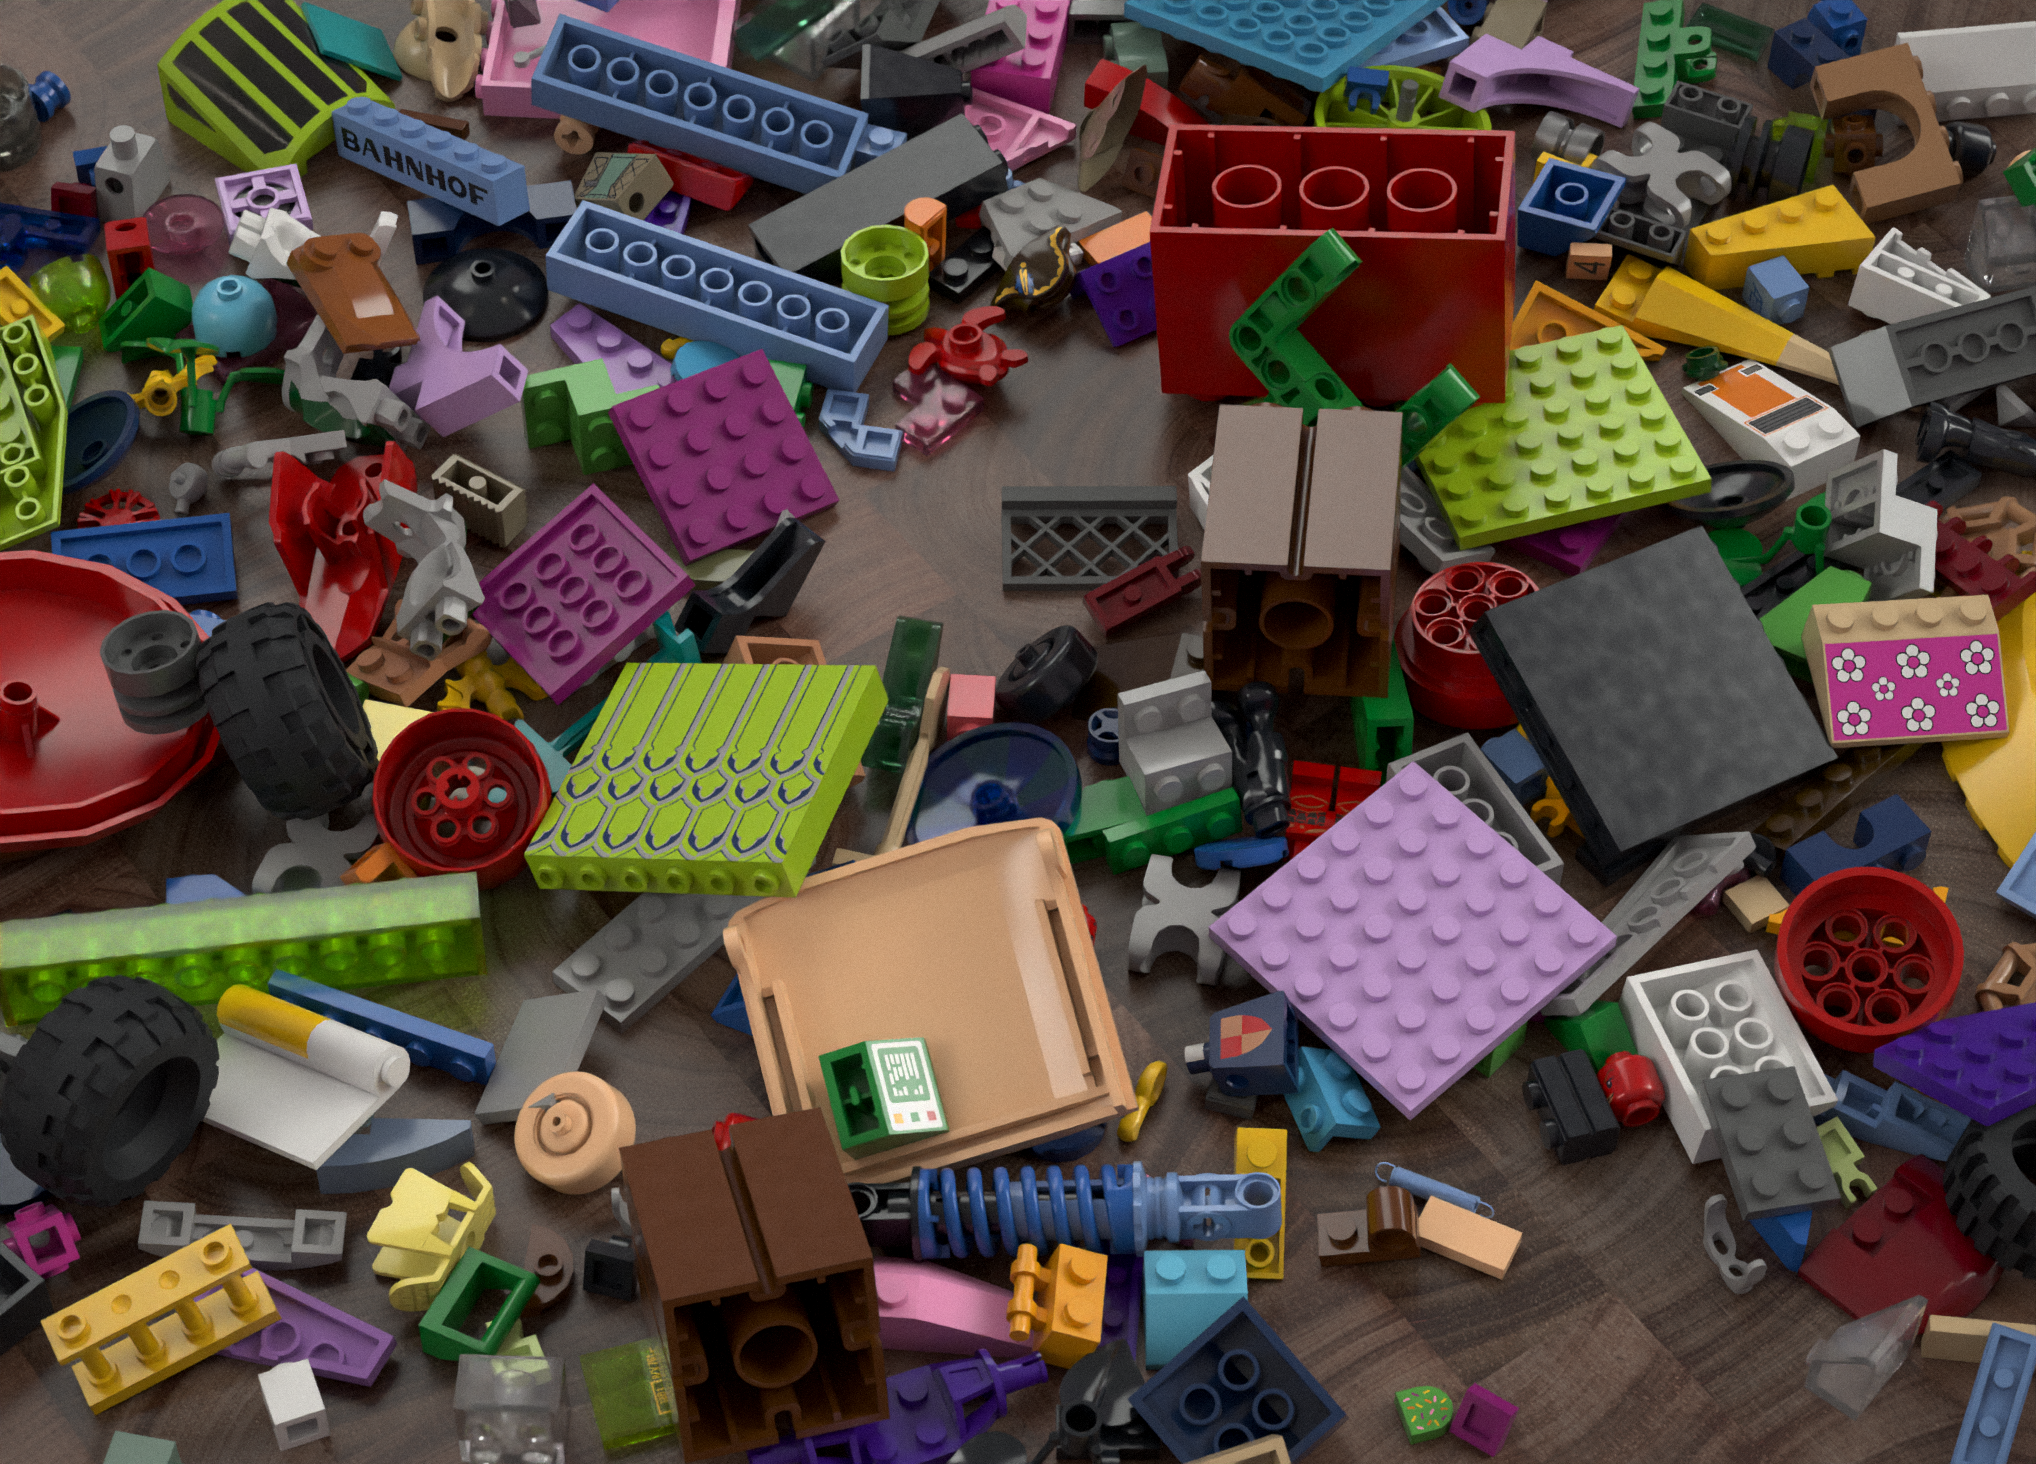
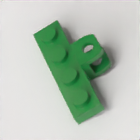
[1632,0,1717,119]

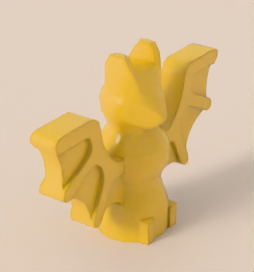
[128,355,218,416]
[437,650,549,721]

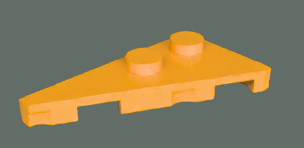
[1510,280,1666,361]

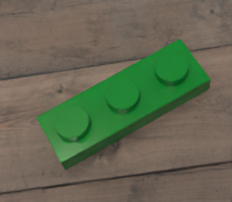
[1103,787,1243,875]

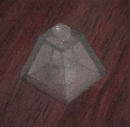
[1804,1295,1928,1421]

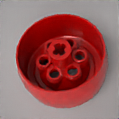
[372,708,553,893]

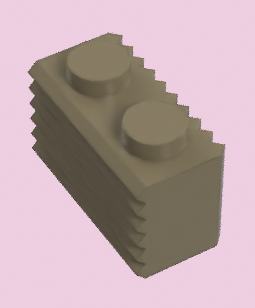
[431,454,529,548]

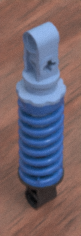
[848,1161,1282,1262]

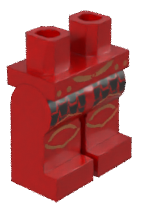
[1283,760,1382,862]

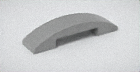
[138,1201,347,1271]

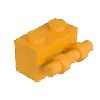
[1006,1243,1108,1369]

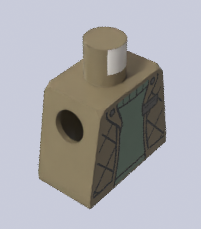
[574,152,674,220]

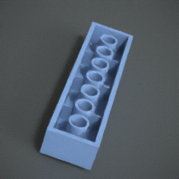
[531,14,868,194]
[545,200,889,392]

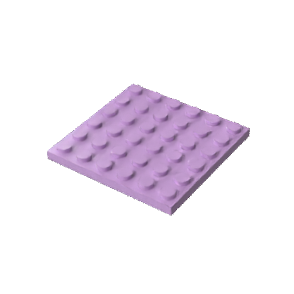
[1208,761,1617,1120]

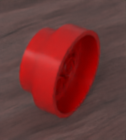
[1394,562,1539,729]
[1774,867,1964,1053]

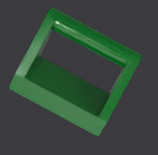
[419,1247,541,1363]

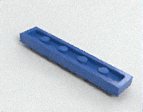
[268,969,496,1086]

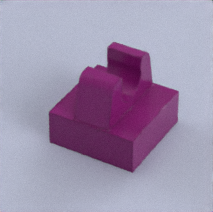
[1449,1383,1519,1457]

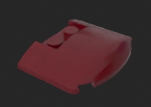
[1797,1154,2005,1349]

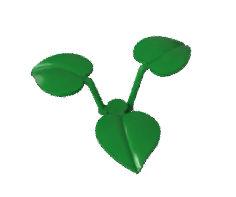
[120,337,285,436]
[1707,491,1832,588]

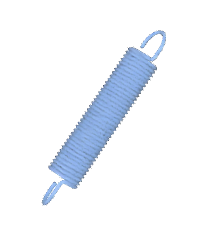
[1375,1162,1494,1219]

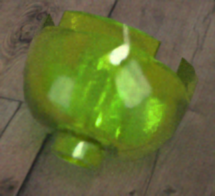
[29,254,111,334]

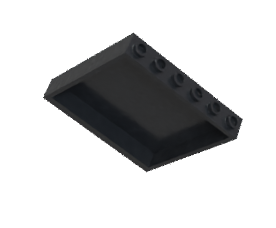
[1468,525,1838,869]

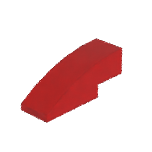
[1084,58,1209,146]

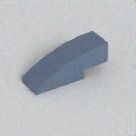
[316,1118,475,1194]

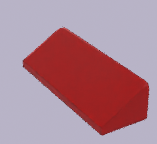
[627,139,754,211]

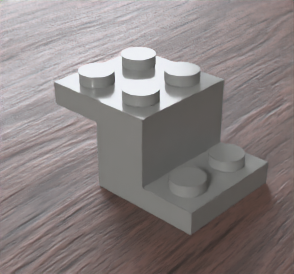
[1824,449,1938,602]
[1118,670,1232,815]

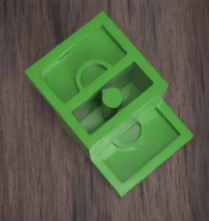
[521,358,659,475]

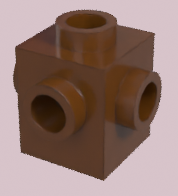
[1824,114,1883,176]

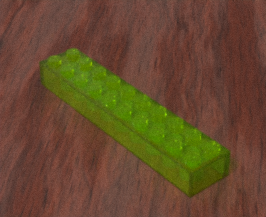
[0,872,488,1027]

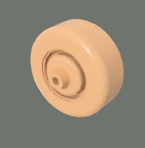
[514,1071,636,1195]

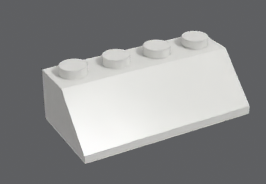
[1892,21,2036,125]

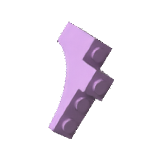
[1439,34,1640,128]
[389,296,528,437]

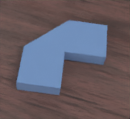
[819,389,903,472]

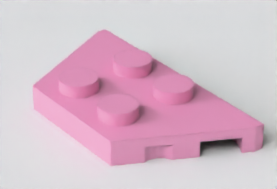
[965,88,1077,171]

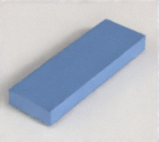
[1950,1322,2036,1464]

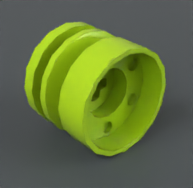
[841,225,930,336]

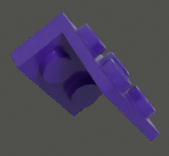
[1070,242,1157,348]

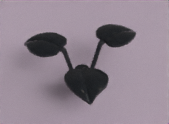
[946,1338,1145,1464]

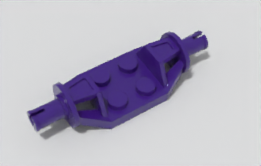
[746,1348,1048,1464]

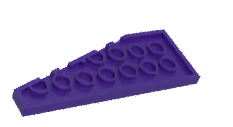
[1873,1002,2036,1126]

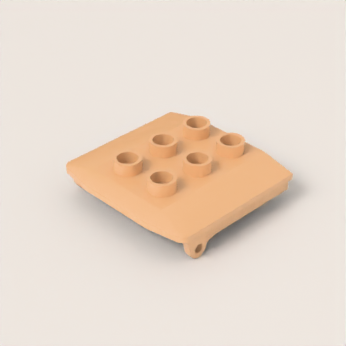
[723,817,1139,1184]

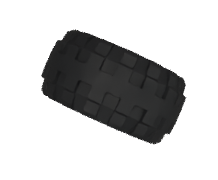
[196,602,379,821]
[0,975,220,1208]

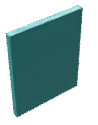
[301,2,403,81]

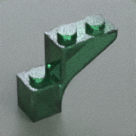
[861,615,944,774]

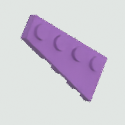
[550,303,677,394]
[194,1268,397,1387]

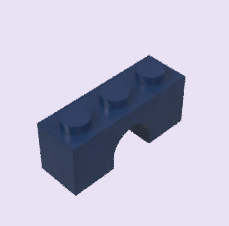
[1767,18,1877,123]
[1779,794,1932,897]

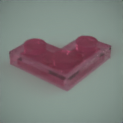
[893,364,984,456]

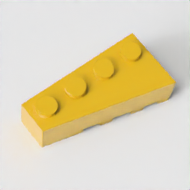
[1683,185,1876,290]

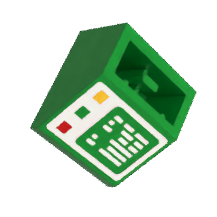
[818,1037,950,1160]

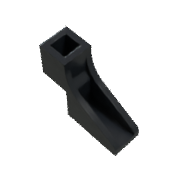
[674,517,826,653]

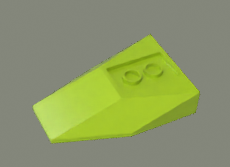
[0,314,68,551]

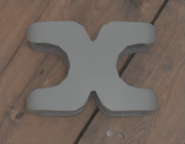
[1592,122,1732,229]
[252,813,383,929]
[1127,854,1241,986]

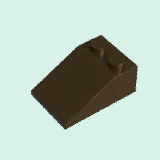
[1074,633,1220,721]

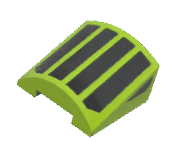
[157,0,395,178]

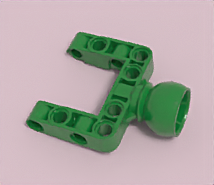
[1229,228,1480,471]

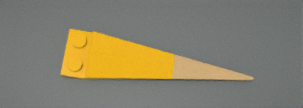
[1593,254,1922,412]

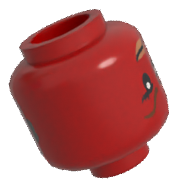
[1596,1051,1666,1127]

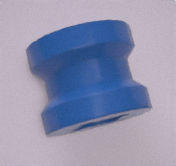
[18,71,71,122]

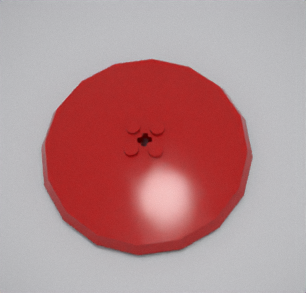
[0,550,220,853]

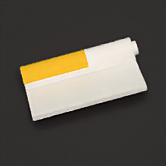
[203,984,410,1170]

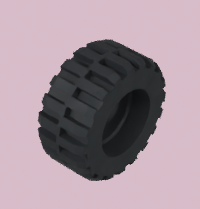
[1943,1104,2036,1281]

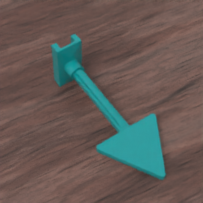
[488,611,702,803]

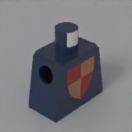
[1185,990,1299,1096]

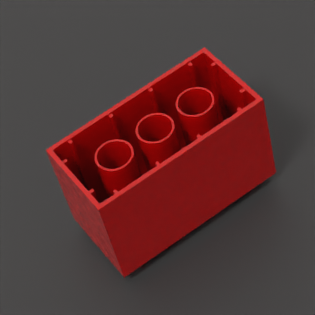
[1149,124,1515,409]

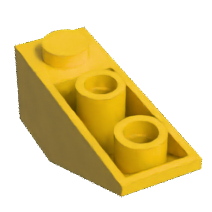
[1233,1127,1287,1280]

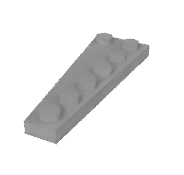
[1540,831,1756,1017]

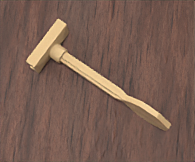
[832,667,950,866]

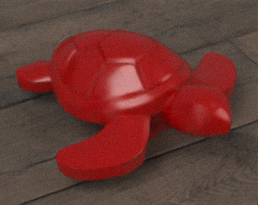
[908,306,1028,386]

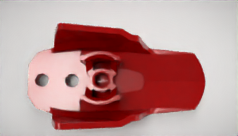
[269,441,417,663]

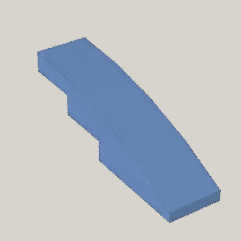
[1813,1070,1972,1162]

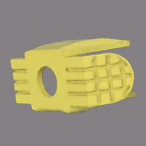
[367,1162,496,1312]

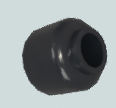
[1945,121,1996,177]

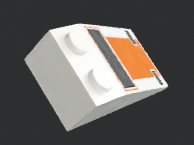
[1682,359,1860,501]

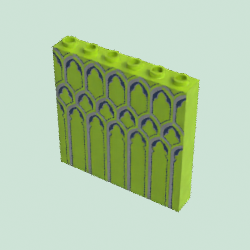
[524,663,889,898]

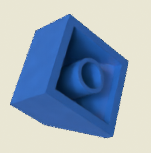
[1517,158,1626,256]

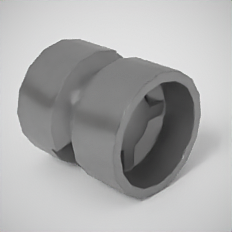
[1531,111,1605,165]

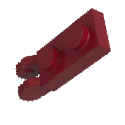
[1083,545,1202,638]

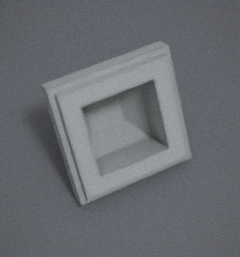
[1996,384,2036,427]

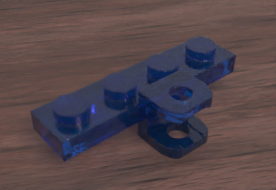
[0,203,101,274]

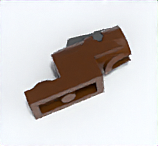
[1179,55,1312,127]

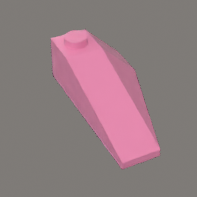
[873,1256,1037,1358]

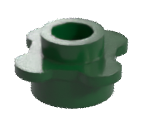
[1682,346,1728,381]

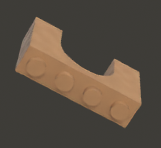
[1809,42,1963,224]

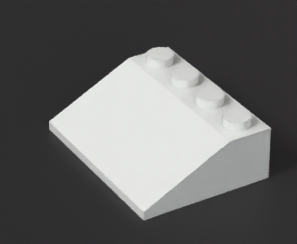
[1618,949,1838,1164]

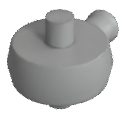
[169,463,208,517]

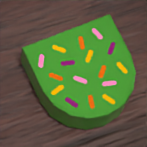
[1394,1386,1453,1445]

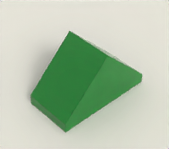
[1544,1000,1638,1075]

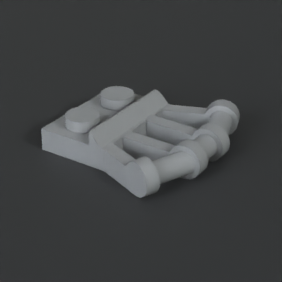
[212,430,347,478]

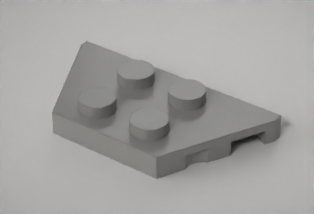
[980,178,1122,268]

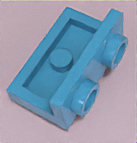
[1283,1047,1381,1152]

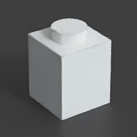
[258,1359,331,1451]

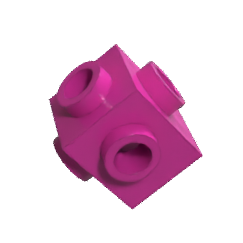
[2,1202,81,1279]

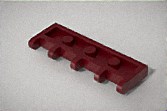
[1925,501,2036,622]

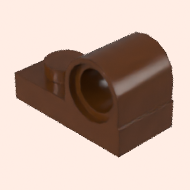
[1317,1186,1421,1267]

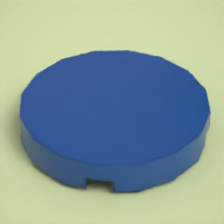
[1194,836,1289,870]

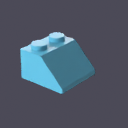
[1142,1250,1248,1370]

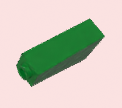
[1349,637,1414,787]

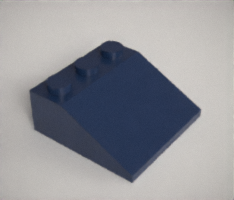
[1127,1296,1350,1464]

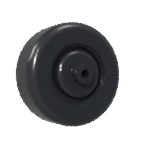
[995,625,1098,727]

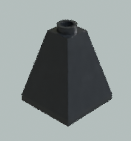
[860,44,973,142]

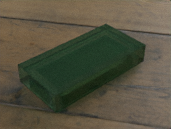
[1686,3,1774,62]

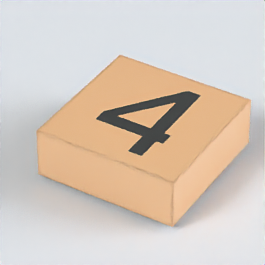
[1566,242,1612,280]

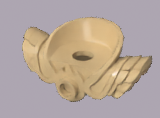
[393,0,488,102]

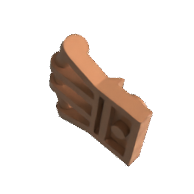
[346,599,492,707]

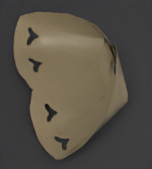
[1077,65,1148,192]

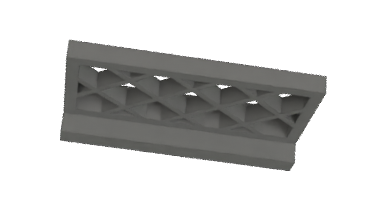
[1001,486,1179,591]

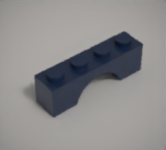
[407,180,577,265]

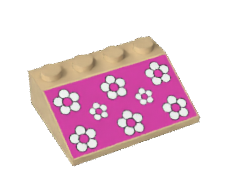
[1801,595,2009,748]

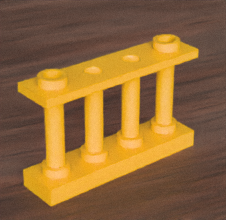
[41,1224,282,1415]

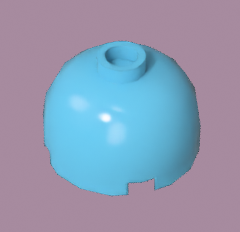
[192,275,278,358]

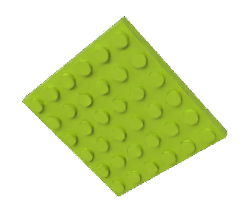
[1387,325,1712,551]

